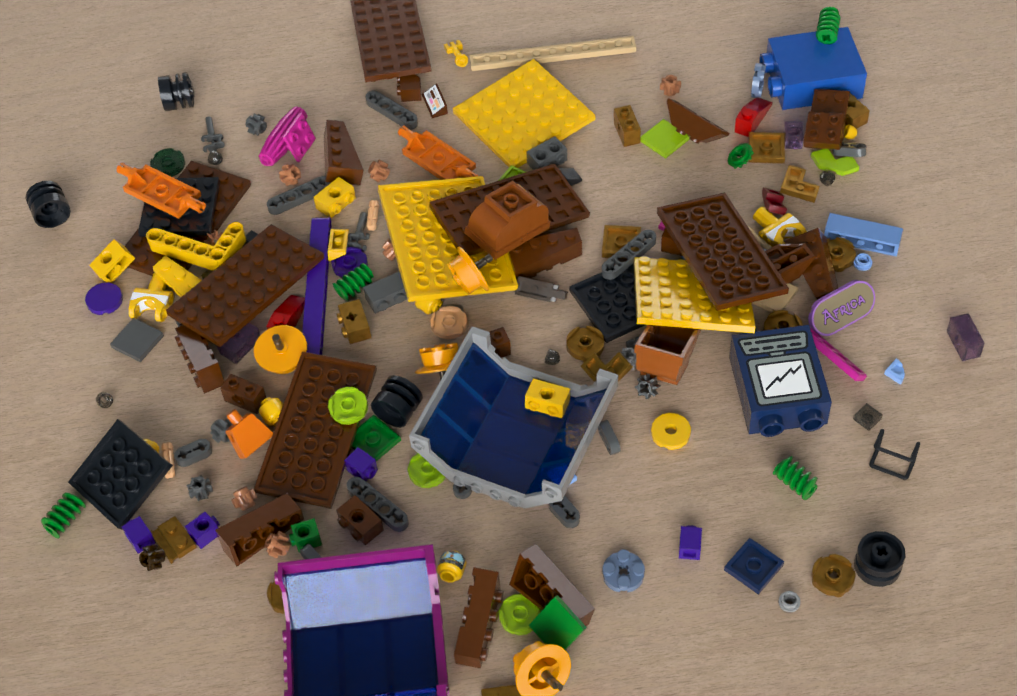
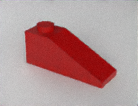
[735,97,773,137]
[266,295,305,330]

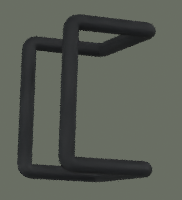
[869,429,920,480]

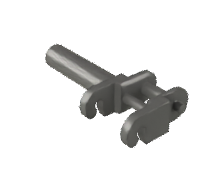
[201,117,225,152]
[347,212,370,251]

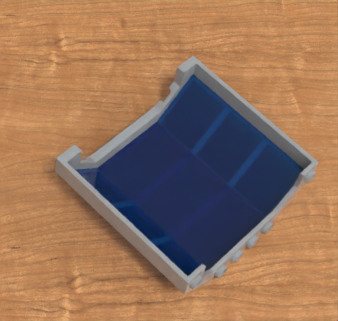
[409,326,618,509]

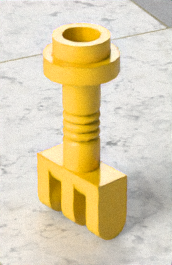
[444,40,468,67]

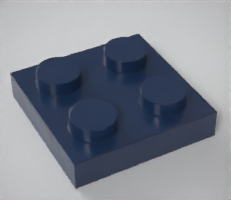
[724,538,784,595]

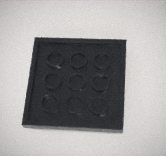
[138,177,220,237]
[569,263,645,343]
[68,419,173,530]

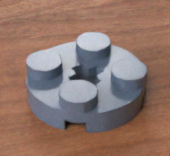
[751,63,766,98]
[602,549,645,592]

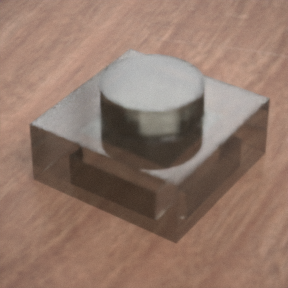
[853,403,883,431]

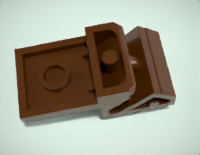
[804,89,850,150]

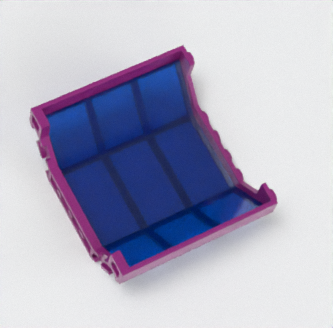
[274,544,449,696]

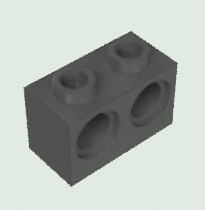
[526,136,568,170]

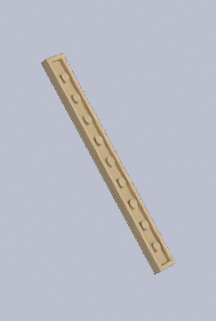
[470,36,636,71]

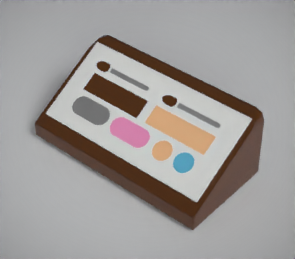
[422,84,448,118]

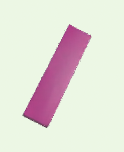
[810,328,867,381]

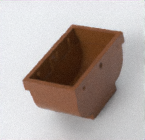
[465,181,551,260]
[634,325,702,385]

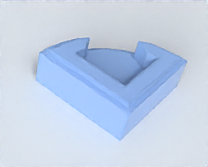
[884,358,905,385]

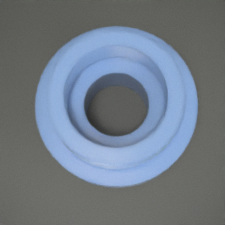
[853,253,872,271]

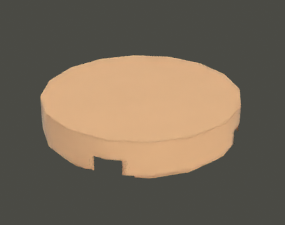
[430,306,468,340]

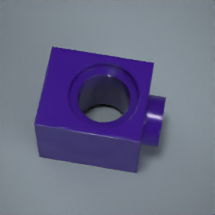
[344,447,378,481]
[185,512,220,549]
[122,516,156,554]
[679,525,702,560]

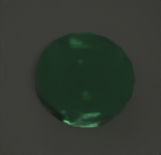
[150,148,185,177]

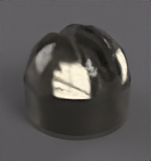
[208,150,223,165]
[820,170,835,186]
[545,349,560,365]
[96,392,113,408]

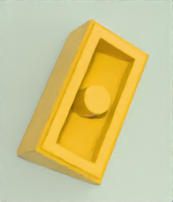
[328,229,349,261]

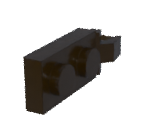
[515,276,568,302]

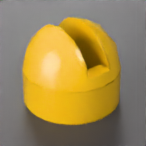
[844,124,857,140]

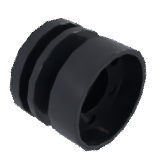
[158,72,195,112]
[25,181,71,228]
[370,375,423,428]

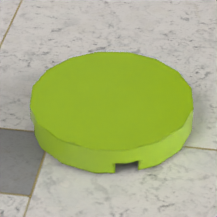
[328,387,368,425]
[407,452,447,488]
[499,593,541,635]

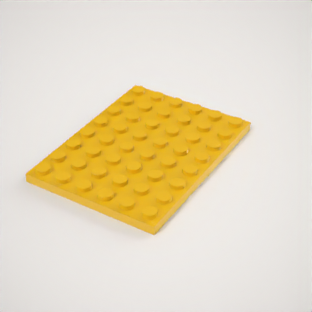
[378,176,518,302]

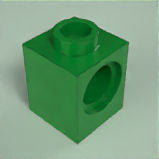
[289,518,322,552]

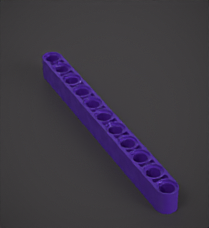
[302,217,332,355]

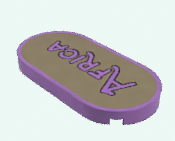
[808,280,875,336]

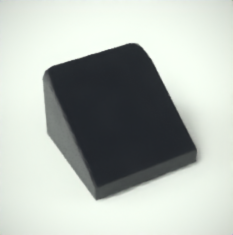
[559,168,582,186]

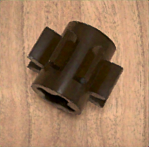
[139,544,166,571]

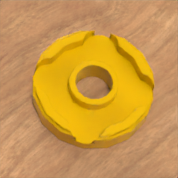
[651,413,691,450]

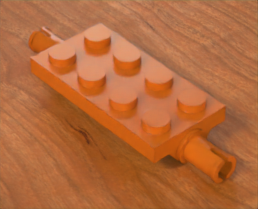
[398,125,479,180]
[116,163,206,219]

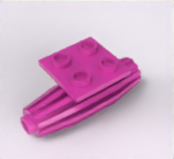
[259,106,316,166]

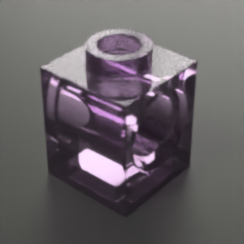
[783,121,804,149]

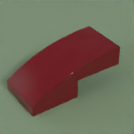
[762,187,787,215]

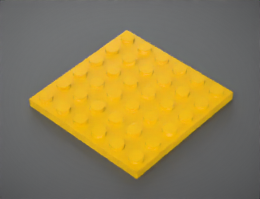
[452,59,596,168]
[634,256,756,333]

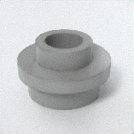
[778,591,800,612]

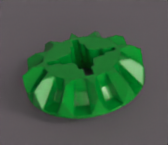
[727,143,754,169]

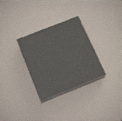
[110,318,164,362]

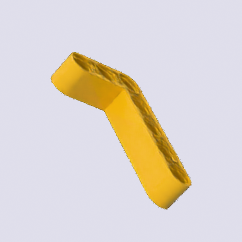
[146,222,246,271]

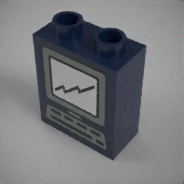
[729,325,832,437]

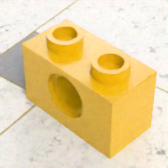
[313,177,356,218]
[89,239,135,283]
[525,378,570,418]

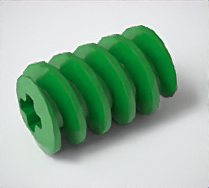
[816,7,841,45]
[332,263,374,301]
[773,456,818,500]
[41,493,86,539]

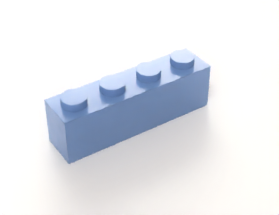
[824,213,903,257]

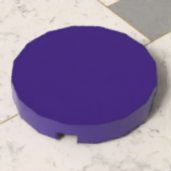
[331,247,368,278]
[85,283,123,315]

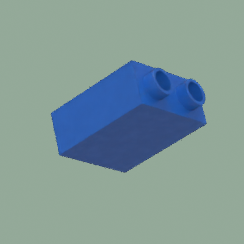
[759,27,867,110]

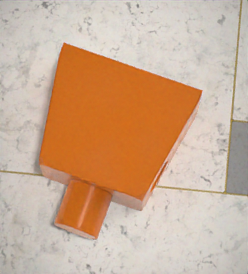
[225,409,273,459]

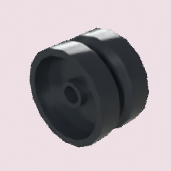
[854,531,906,587]

